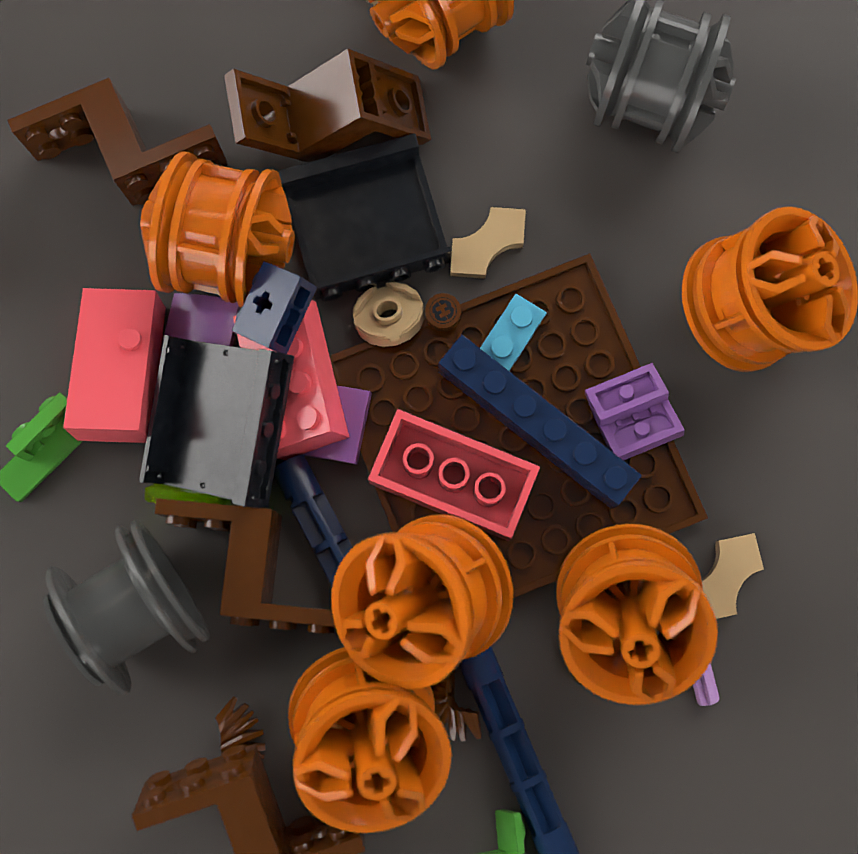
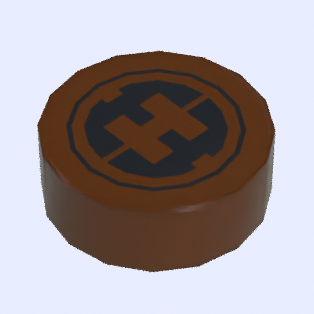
[425,293,461,331]

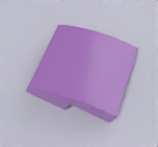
[160,293,240,358]
[585,363,685,460]
[303,386,372,465]

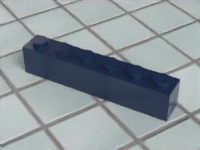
[438,335,642,509]

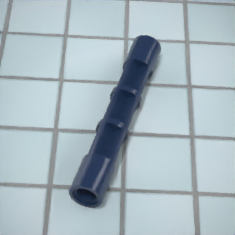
[274,454,353,587]
[459,646,580,854]

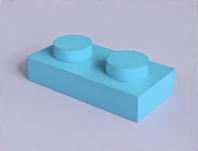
[480,294,547,371]

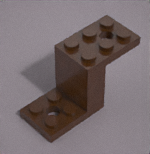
[224,49,431,162]
[7,77,229,206]
[154,498,335,634]
[131,744,365,854]

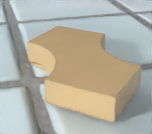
[450,207,526,279]
[702,533,764,619]

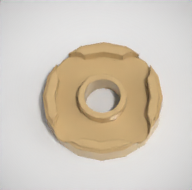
[353,282,425,347]

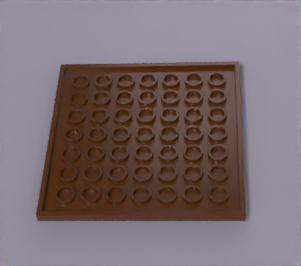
[330,253,708,598]

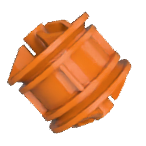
[368,0,514,70]
[140,151,295,308]
[682,207,858,372]
[331,514,513,689]
[556,524,718,705]
[288,647,451,833]

